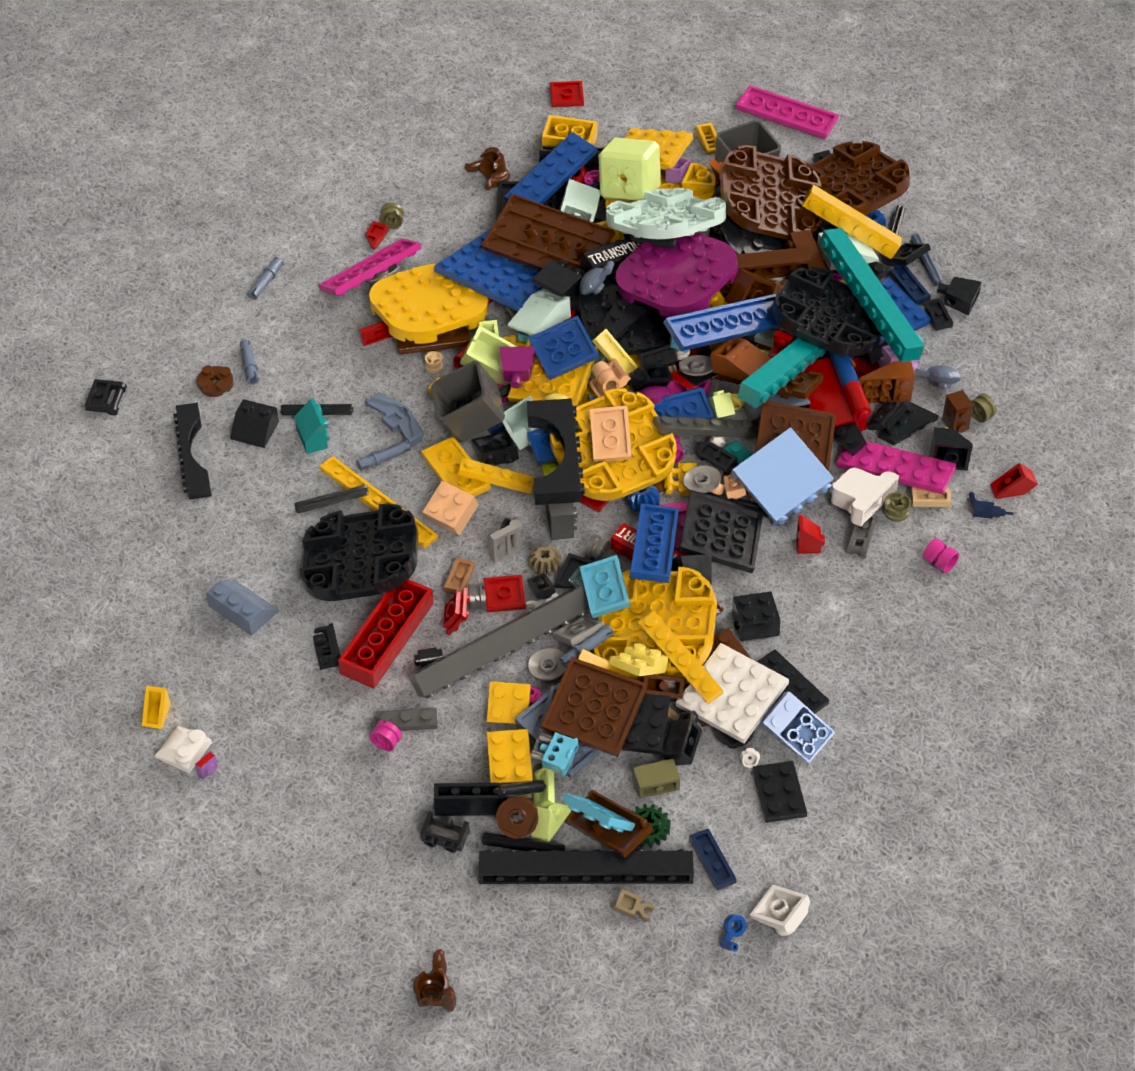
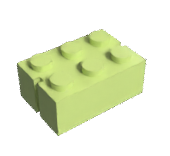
[460,326,517,386]

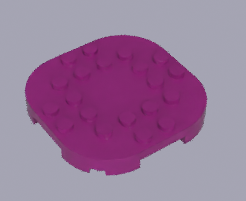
[616,232,739,317]

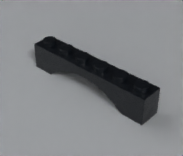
[173,402,211,500]

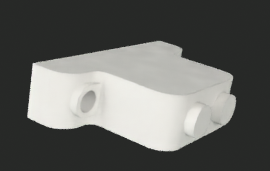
[830,468,899,527]

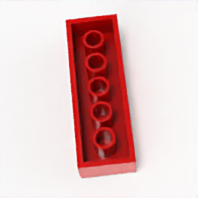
[338,579,434,689]

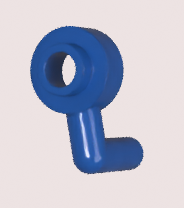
[720,914,747,952]

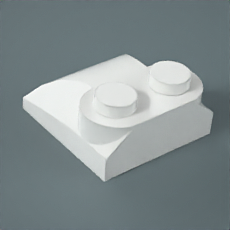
[155,726,212,773]
[750,885,810,936]

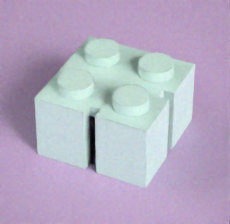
[503,395,539,450]

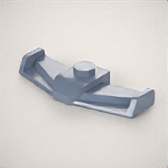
[365,392,424,447]

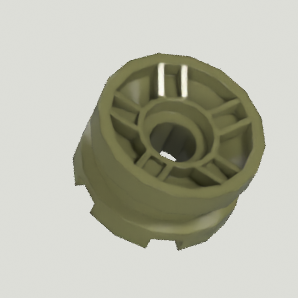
[379,203,404,229]
[971,393,997,423]
[883,492,911,522]

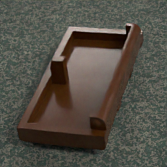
[397,326,470,355]
[564,790,653,858]

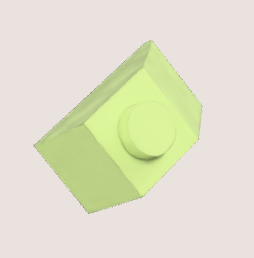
[708,390,735,419]

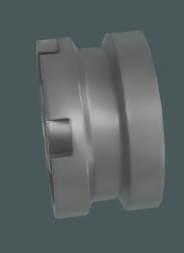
[585,534,611,562]
[468,582,486,611]

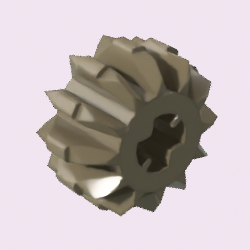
[529,544,561,576]

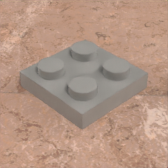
[552,615,604,647]

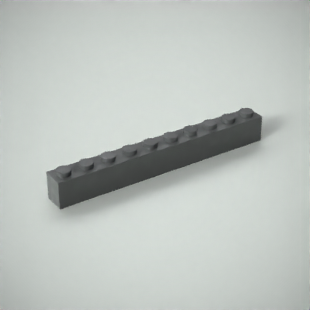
[408,586,590,698]

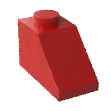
[990,463,1038,499]
[796,515,825,554]

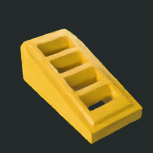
[695,122,717,154]

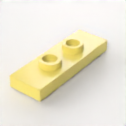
[592,329,638,374]

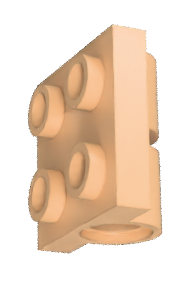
[588,358,631,398]

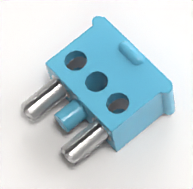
[531,732,579,776]

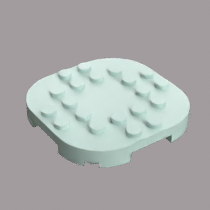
[606,188,726,239]

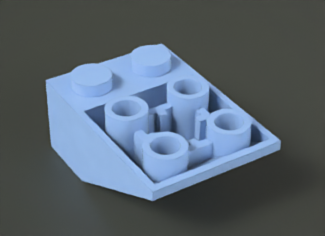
[759,691,835,763]

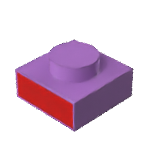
[195,751,218,779]

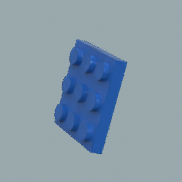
[528,316,600,381]

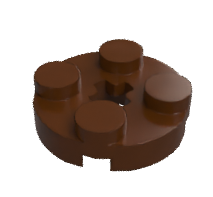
[197,365,234,397]
[496,795,539,839]

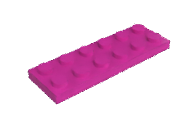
[736,85,839,139]
[318,238,422,296]
[836,441,956,495]

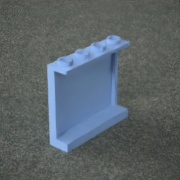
[730,427,834,527]

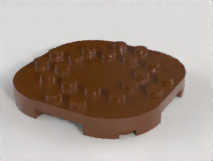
[806,141,910,216]
[720,145,823,240]

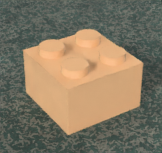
[423,481,479,536]

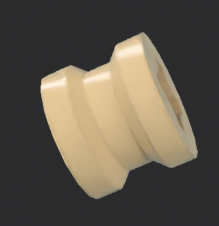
[425,351,443,374]

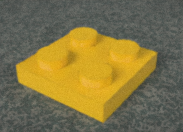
[487,682,531,725]

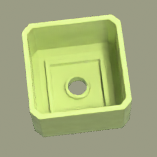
[598,137,661,202]

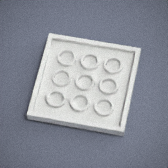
[676,643,789,743]

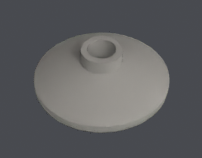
[366,265,398,282]
[679,355,713,376]
[683,465,721,493]
[528,648,566,681]

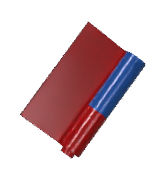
[804,352,872,427]

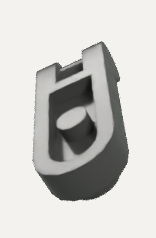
[847,514,876,558]

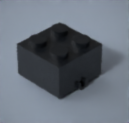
[732,591,781,641]

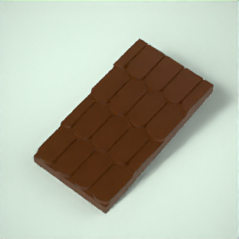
[481,194,615,274]

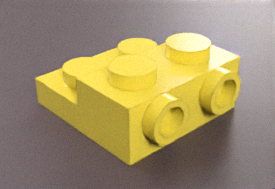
[609,644,668,676]

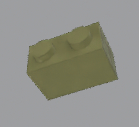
[633,759,680,799]

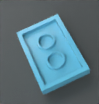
[580,555,631,618]
[562,793,635,833]

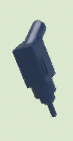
[969,492,1013,519]

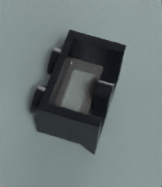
[420,811,470,853]

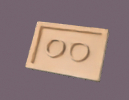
[590,406,632,463]

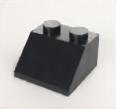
[230,399,279,448]
[930,427,973,471]

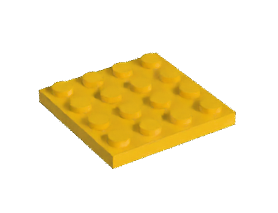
[624,128,693,170]
[508,339,598,407]

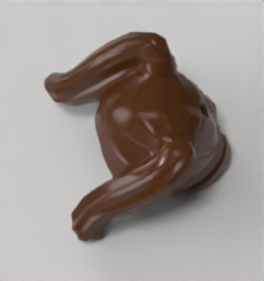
[464,147,510,191]
[413,949,456,1012]

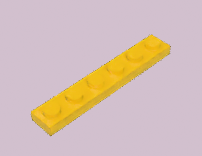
[638,610,724,705]

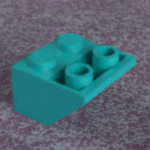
[294,398,330,454]

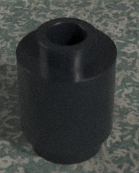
[414,647,443,669]

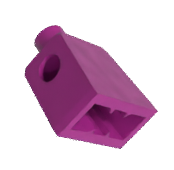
[500,347,536,388]

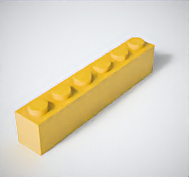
[802,185,902,259]

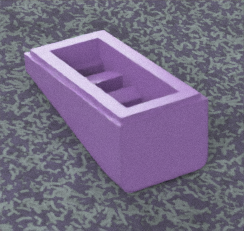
[665,158,693,183]

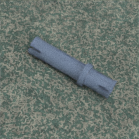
[248,257,284,300]
[240,339,259,385]
[356,440,411,471]
[559,624,614,668]

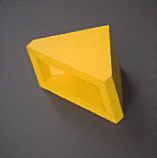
[142,686,171,729]

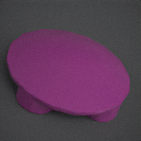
[635,385,670,403]

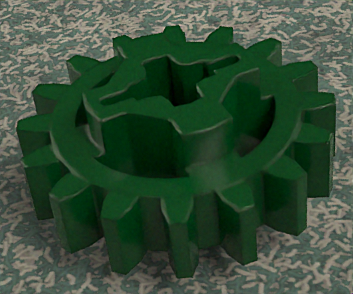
[632,804,671,848]

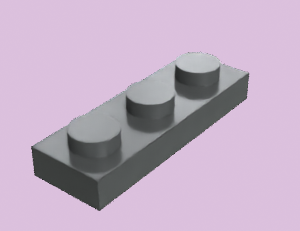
[376,708,438,731]

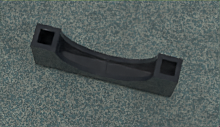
[527,398,585,505]

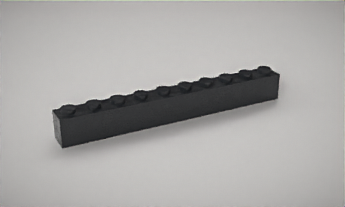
[478,849,694,884]

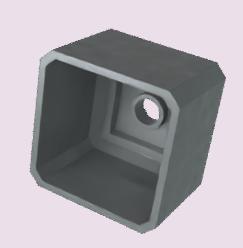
[715,120,781,163]
[431,361,505,443]

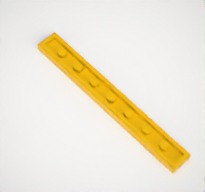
[319,456,438,549]

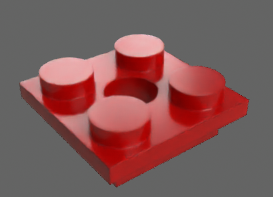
[443,588,470,635]

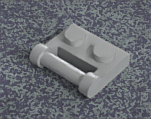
[490,519,522,563]

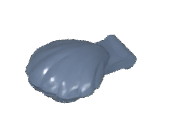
[579,261,614,295]
[915,365,962,388]

